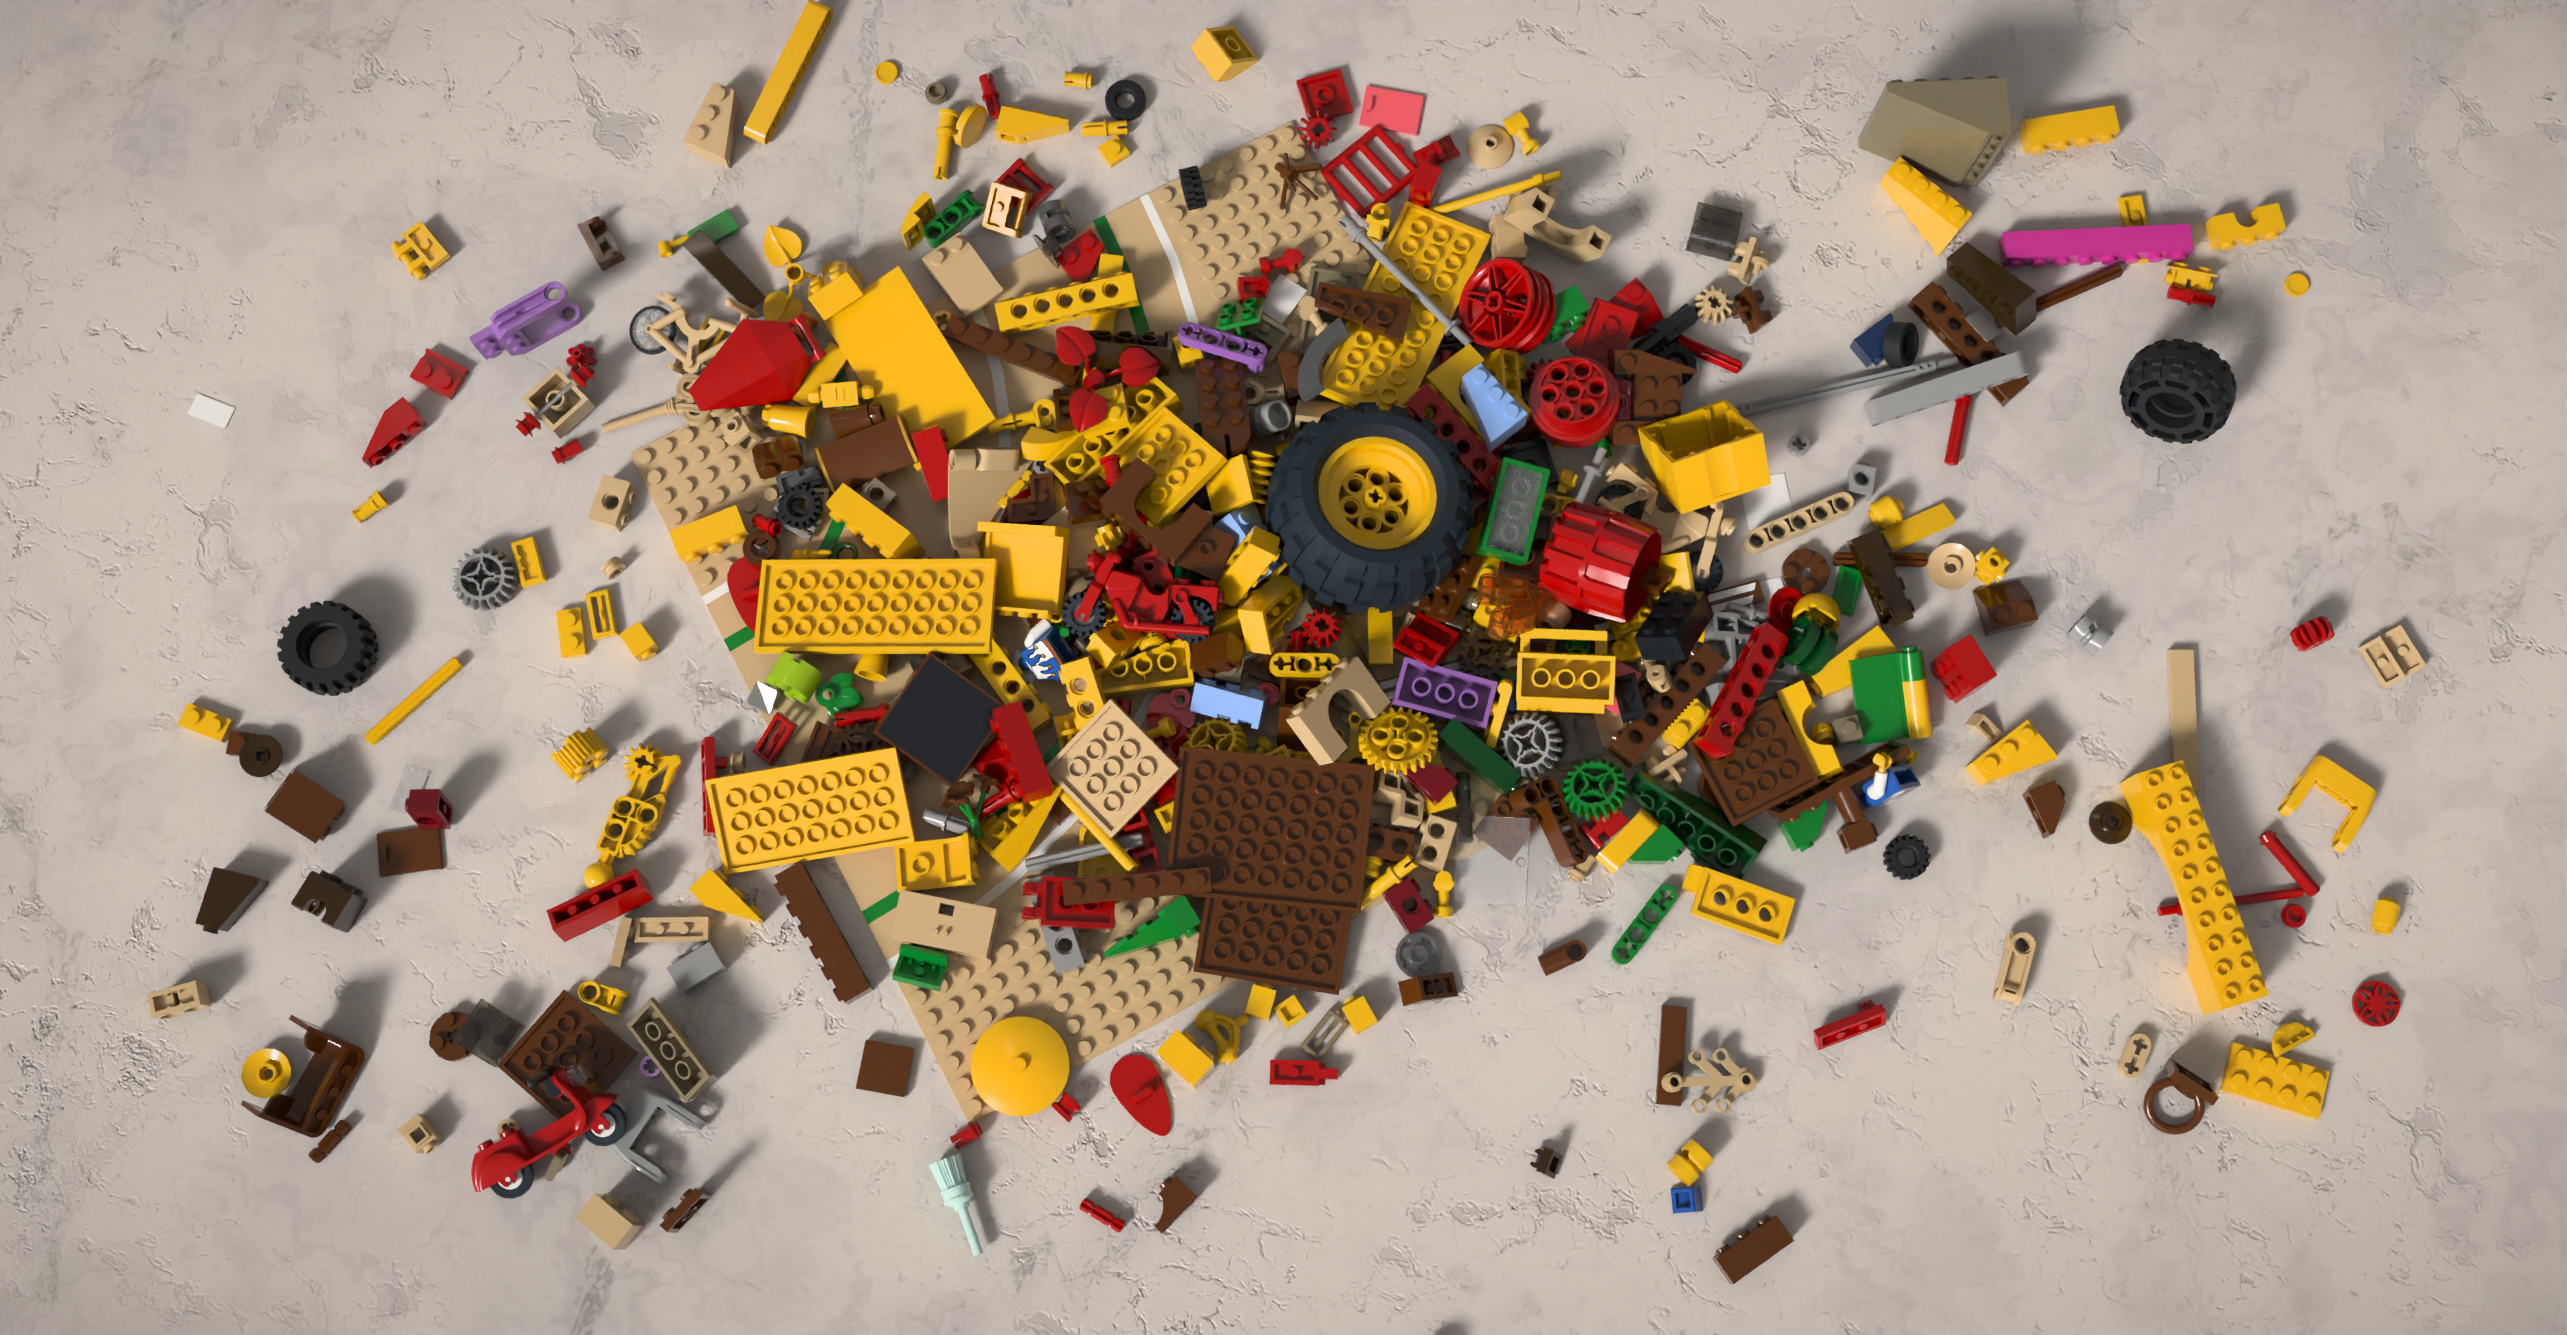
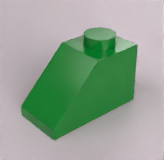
[1779,801,1827,852]
[1627,824,1684,864]

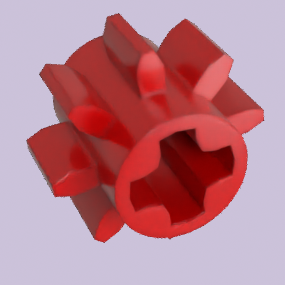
[1163,724,1191,753]

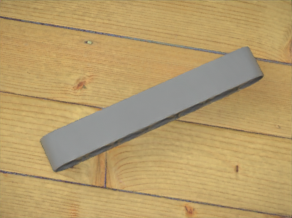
[1864,351,2029,426]

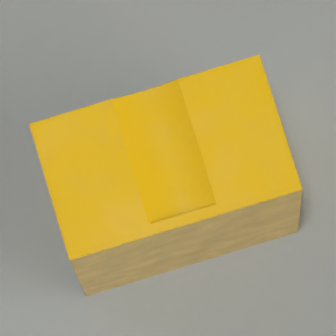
[1638,399,1771,514]

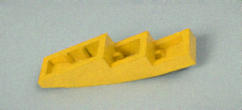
[1367,607,1393,665]

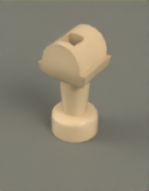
[1299,296,1330,336]
[1636,657,1672,693]

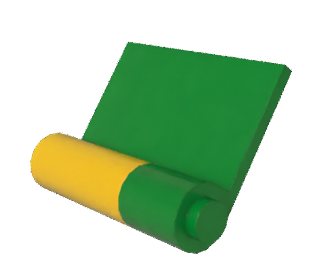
[1849,645,1933,746]

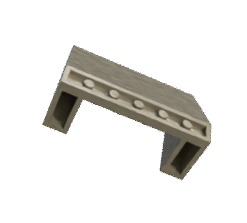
[1858,76,2012,187]

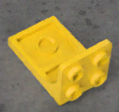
[894,831,980,893]

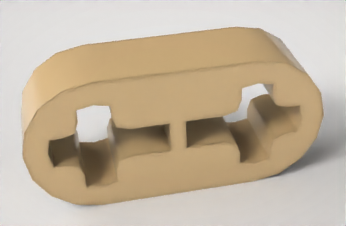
[2117,1033,2152,1079]

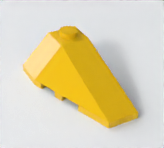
[973,775,1062,872]

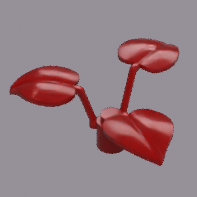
[1055,326,1160,433]

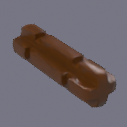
[308,1120,352,1163]

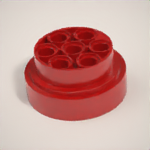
[1529,356,1620,448]

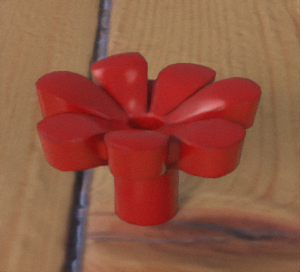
[566,344,597,371]

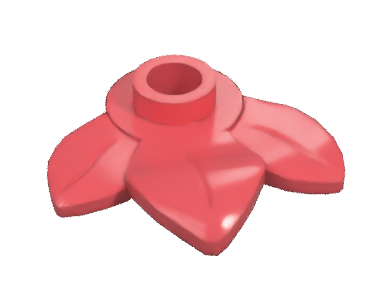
[1148,688,1196,729]

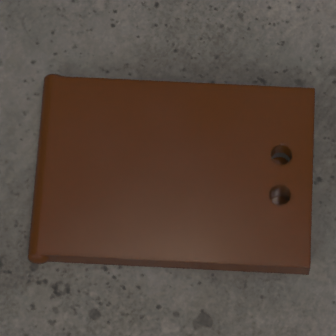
[377,828,444,877]

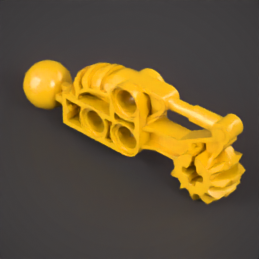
[584,743,683,890]

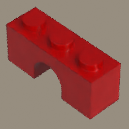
[1123,808,1163,873]

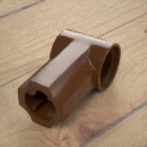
[1537,940,1587,976]

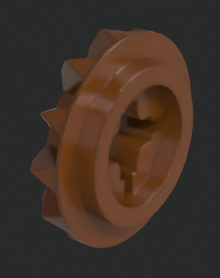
[743,530,781,568]

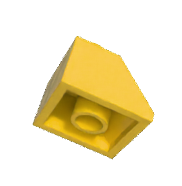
[1191,25,1259,82]

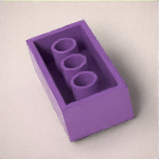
[1391,657,1498,733]

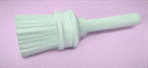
[929,1154,983,1256]

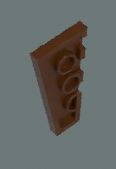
[1314,282,1412,344]

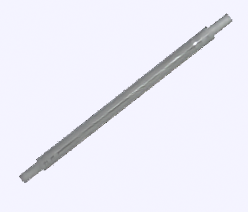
[1733,356,1958,417]

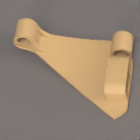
[948,447,1034,559]

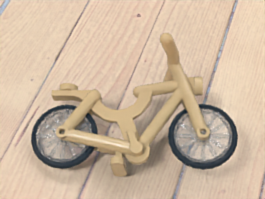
[629,292,760,375]

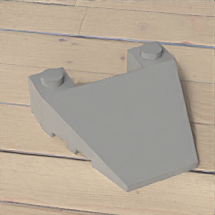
[1703,612,1801,710]

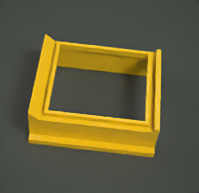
[1517,628,1608,714]

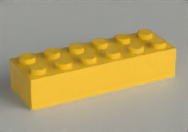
[1043,376,1185,489]

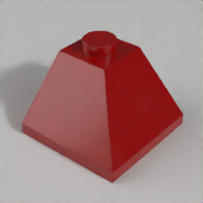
[970,735,1015,791]

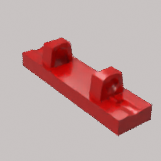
[701,737,728,836]

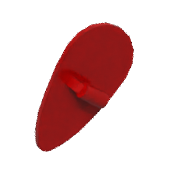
[727,557,761,634]
[1110,1055,1171,1136]

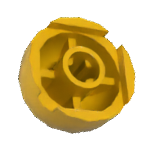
[1791,593,1841,632]

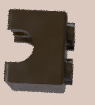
[291,870,368,933]

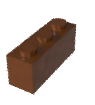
[1712,1214,1794,1284]

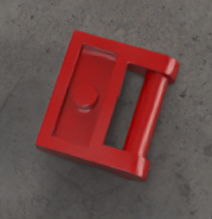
[996,158,1055,217]

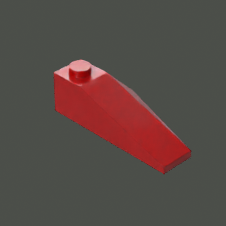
[1564,278,1664,355]

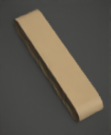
[1743,492,1854,555]

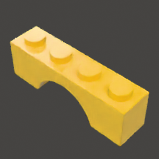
[1776,680,1845,782]

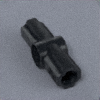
[1632,303,1699,355]

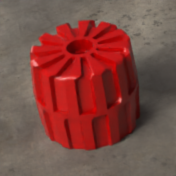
[1539,501,1662,623]

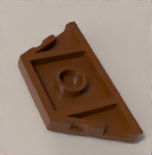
[1063,478,1138,525]

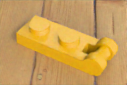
[1483,678,1514,748]

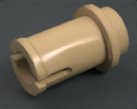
[1568,853,1596,884]

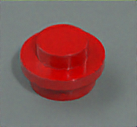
[2281,904,2306,928]

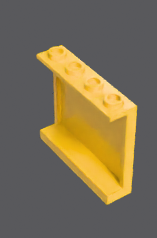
[977,521,1070,620]

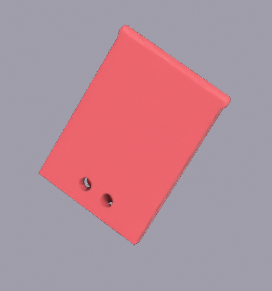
[1359,86,1425,136]

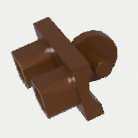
[1732,286,1773,334]

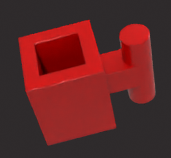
[1578,809,1629,850]

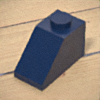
[1850,313,1893,368]

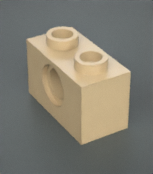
[588,474,636,532]

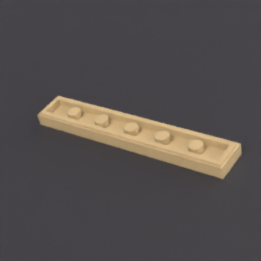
[2167,649,2200,793]

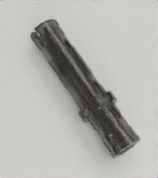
[1455,771,1475,843]

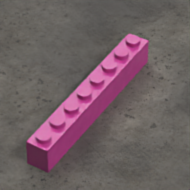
[1999,224,2193,269]

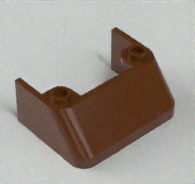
[241,1015,365,1138]

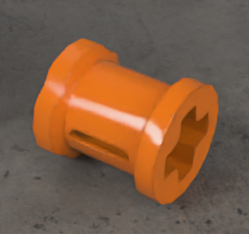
[791,311,819,342]

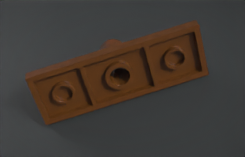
[1767,741,1911,825]

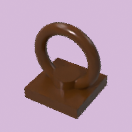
[2143,1058,2219,1135]

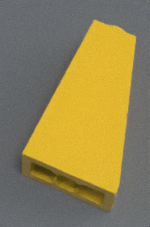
[1807,625,1899,699]

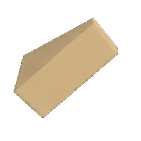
[1965,713,2002,744]

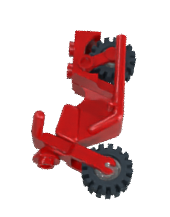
[1062,547,1224,643]

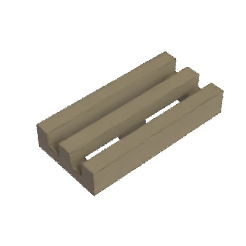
[1299,1008,1349,1061]

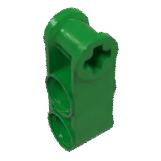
[924,189,986,248]

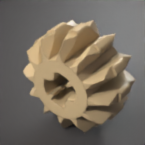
[1693,285,1734,326]

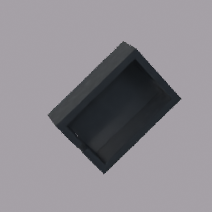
[1634,591,1714,660]

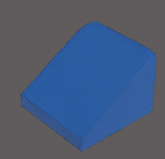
[1671,1186,1703,1214]

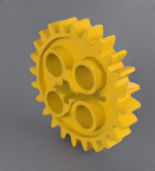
[1359,707,1438,776]

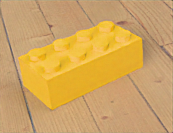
[1516,651,1616,705]

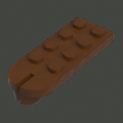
[1195,357,1251,460]

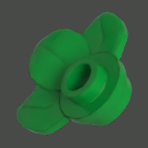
[815,673,864,720]

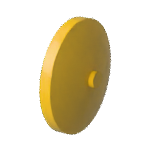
[971,1016,1070,1116]

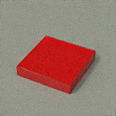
[1296,68,1353,121]

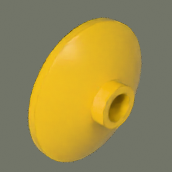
[241,1048,292,1098]

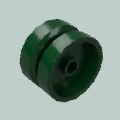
[1780,614,1839,677]

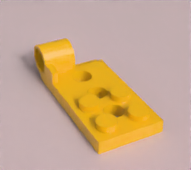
[1682,864,1795,946]

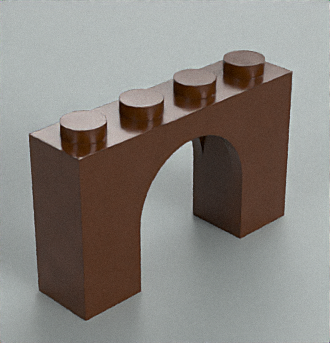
[1100,457,1212,567]

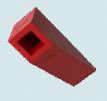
[362,397,427,468]

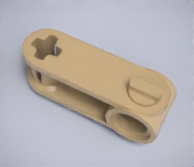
[1992,931,2038,1006]

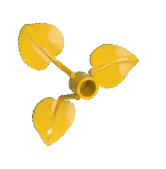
[763,225,862,322]

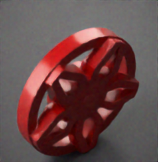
[2352,981,2400,1027]

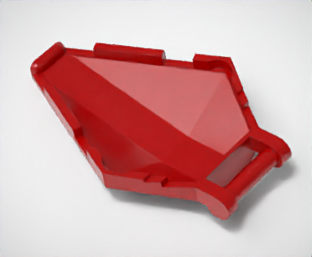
[688,313,827,411]

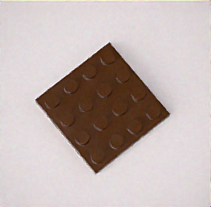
[1687,698,1820,827]
[497,990,639,1119]

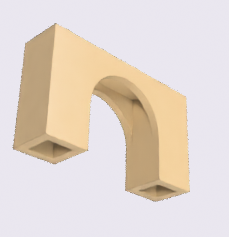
[1503,188,1612,266]
[1286,656,1391,766]

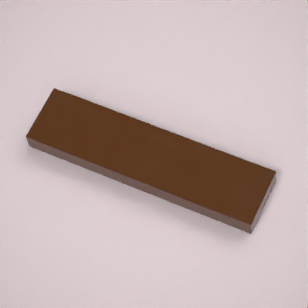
[1655,1005,1687,1106]

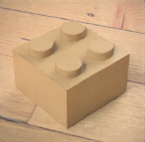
[575,1193,644,1250]

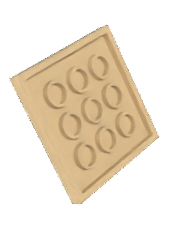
[1046,699,1180,838]

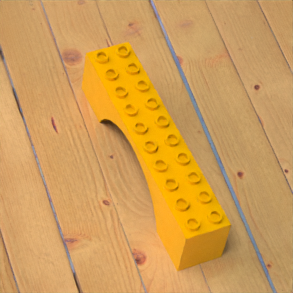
[2119,760,2269,1015]

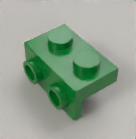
[892,943,948,991]

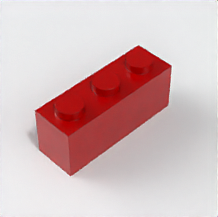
[911,423,950,502]

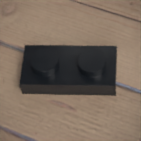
[1615,672,1647,724]

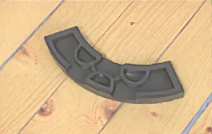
[1297,317,1350,403]

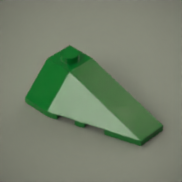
[1103,895,1201,960]

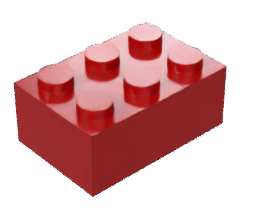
[1930,634,1997,704]

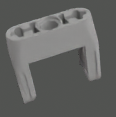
[606,1084,707,1186]

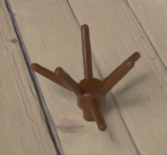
[1275,153,1323,210]

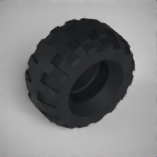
[2119,339,2237,444]

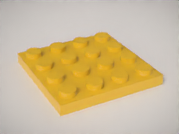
[1097,406,1227,529]

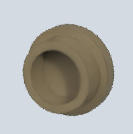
[925,82,948,105]

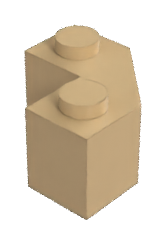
[1372,767,1424,832]

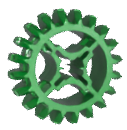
[1562,757,1629,822]

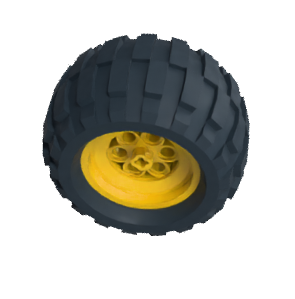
[1265,402,1474,614]

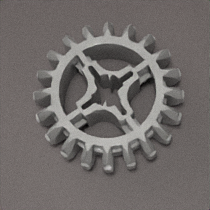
[451,547,518,611]
[1498,712,1563,777]

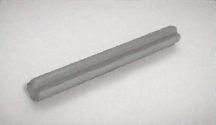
[1025,833,1144,872]

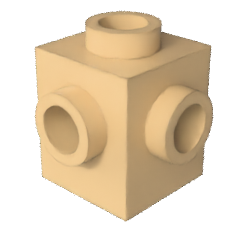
[720,411,763,454]

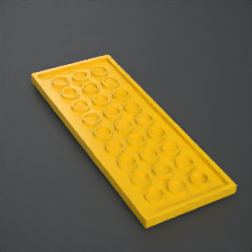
[1319,201,1491,411]
[753,558,998,654]

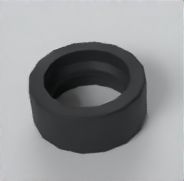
[1883,322,1919,367]

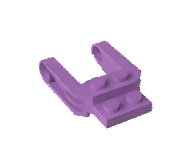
[469,281,583,360]

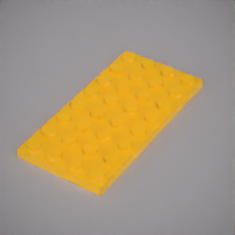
[705,747,916,875]

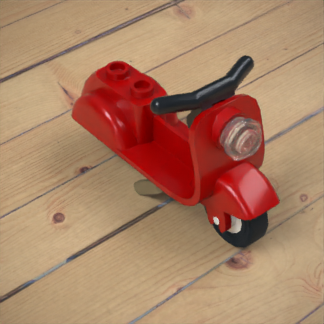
[471,1063,627,1199]

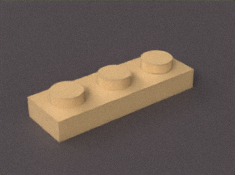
[634,917,710,943]

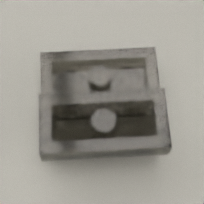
[1685,202,1743,262]
[1547,712,1604,769]
[452,998,525,1067]

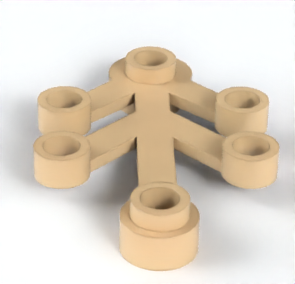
[1661,1048,1757,1114]

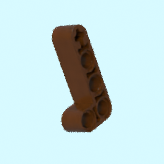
[1509,775,1588,868]

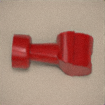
[1259,248,1303,275]

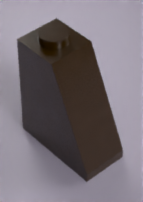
[195,867,269,934]

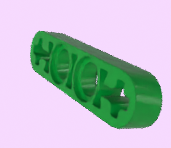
[1611,885,1677,965]

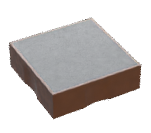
[870,652,1005,788]

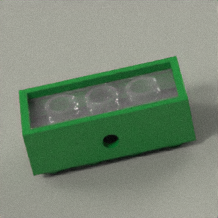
[1476,457,1550,566]

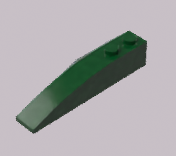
[1627,770,1768,880]

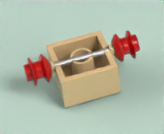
[515,362,596,439]

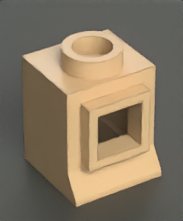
[398,1114,442,1154]

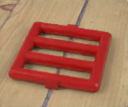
[1321,125,1418,219]

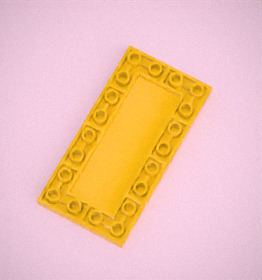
[821,266,997,472]

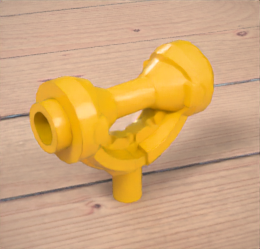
[1193,1008,1249,1065]

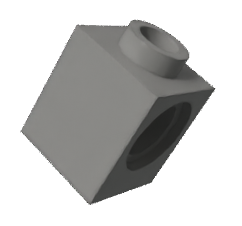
[1845,462,1877,501]

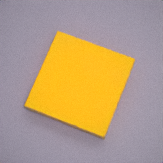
[1205,454,1257,516]

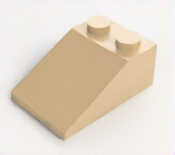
[922,232,1004,319]

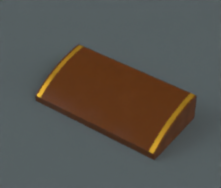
[814,415,920,495]

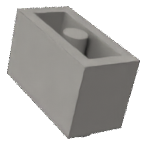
[667,941,728,995]

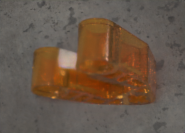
[1475,573,1553,640]

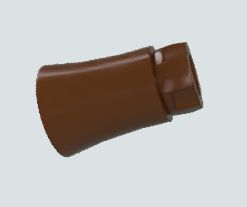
[829,401,886,439]

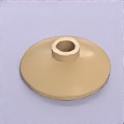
[1467,125,1513,169]
[1927,543,1976,590]

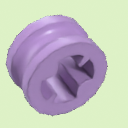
[640,1055,662,1078]

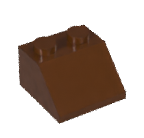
[1972,580,2039,636]

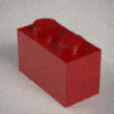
[1408,160,1442,209]

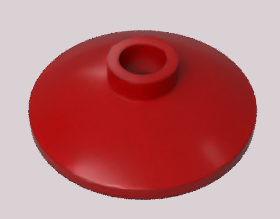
[1768,587,1802,634]

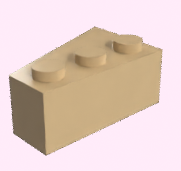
[683,82,740,169]

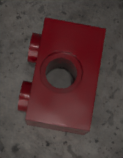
[405,789,453,830]
[1382,876,1435,935]

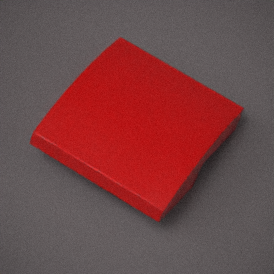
[1392,612,1460,669]

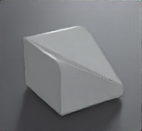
[746,681,781,715]

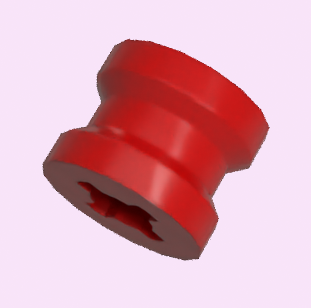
[1052,1092,1082,1122]

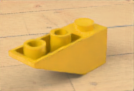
[995,105,1071,145]
[689,868,765,924]

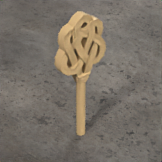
[602,374,731,433]

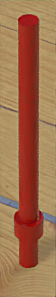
[2157,887,2303,916]

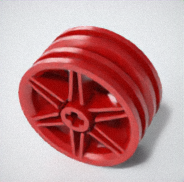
[1459,258,1556,355]

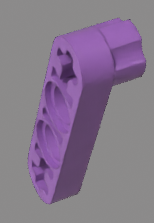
[1178,322,1267,374]

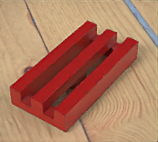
[753,712,799,766]

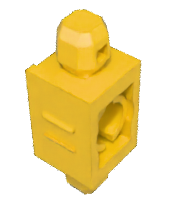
[808,381,875,408]

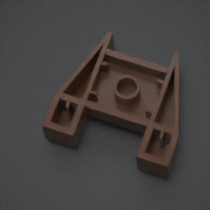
[1607,348,1697,445]

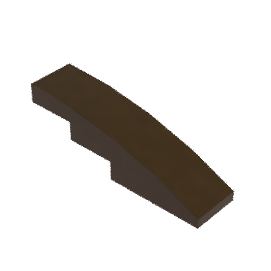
[682,229,765,309]

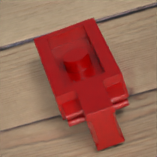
[1270,1059,1338,1086]

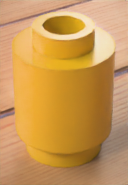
[2370,897,2401,935]

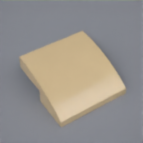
[2358,625,2427,689]

